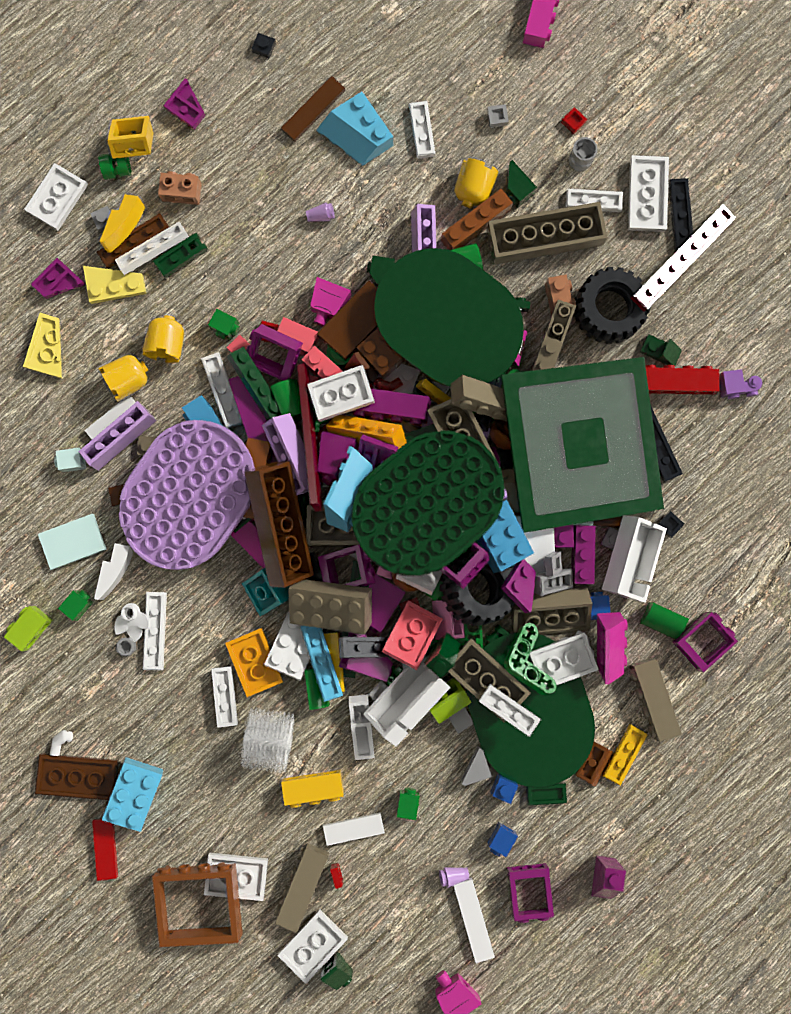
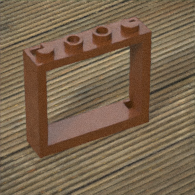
[152,862,243,947]

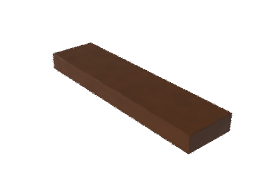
[281,76,345,142]
[96,213,169,269]

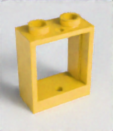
[107,116,153,159]

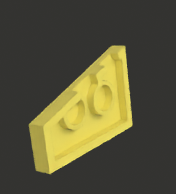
[83,266,147,304]
[23,313,62,379]

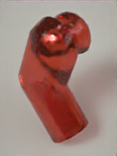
[374,377,403,392]

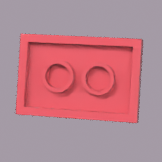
[382,601,442,670]

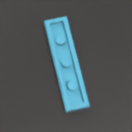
[300,626,343,702]

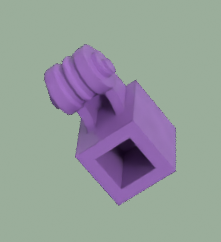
[719,369,762,400]

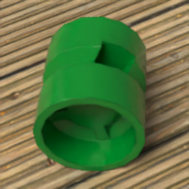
[98,153,132,180]

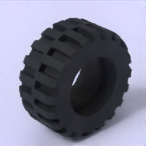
[575,267,651,344]
[440,551,515,626]

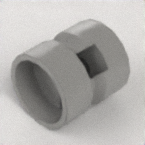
[569,137,598,171]

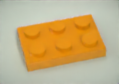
[225,628,284,697]

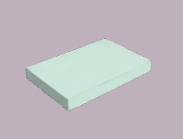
[38,514,107,570]

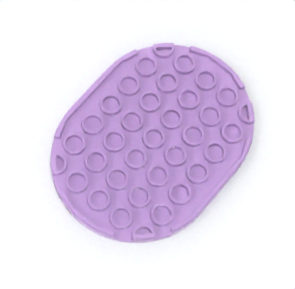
[119,420,255,570]

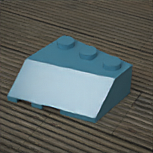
[317,92,393,166]
[324,446,373,532]

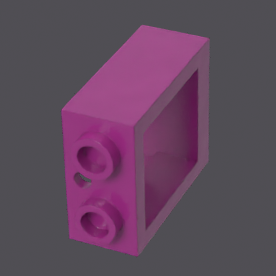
[246,324,303,381]
[440,543,490,589]
[318,545,375,587]
[672,612,738,673]
[507,863,554,923]

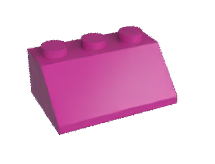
[597,612,628,684]

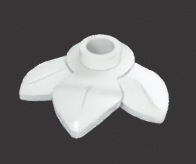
[115,603,149,642]

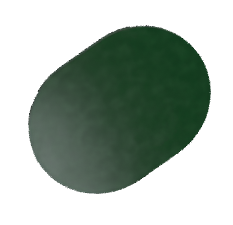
[374,248,524,387]
[352,430,505,576]
[465,632,595,787]

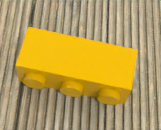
[281,769,344,808]

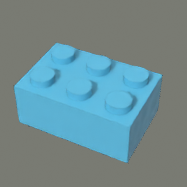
[102,757,163,832]

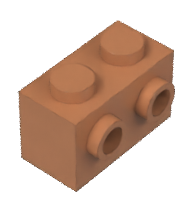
[158,171,202,205]
[545,274,576,316]

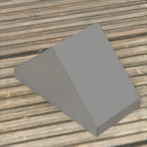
[460,746,492,786]

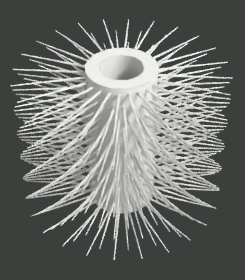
[240,708,294,773]

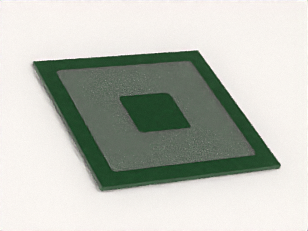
[501,357,664,533]

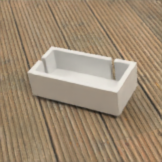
[602,515,667,603]
[363,661,450,746]

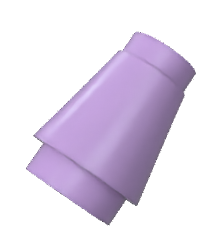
[306,202,335,222]
[439,867,469,888]

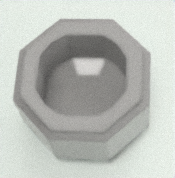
[116,638,136,656]

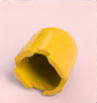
[454,158,498,208]
[142,315,184,363]
[98,355,149,402]

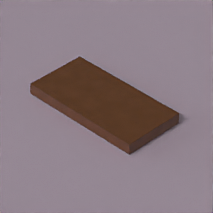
[317,281,378,360]
[35,753,119,800]

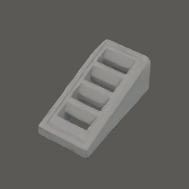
[534,568,573,596]

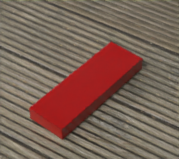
[92,818,118,881]

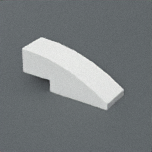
[94,543,134,600]
[349,694,375,760]

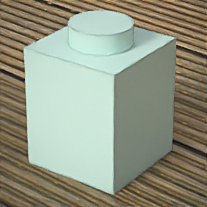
[54,448,87,472]

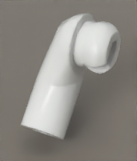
[50,730,73,756]

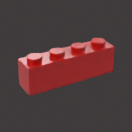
[645,365,719,395]

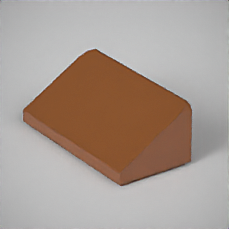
[575,741,613,786]

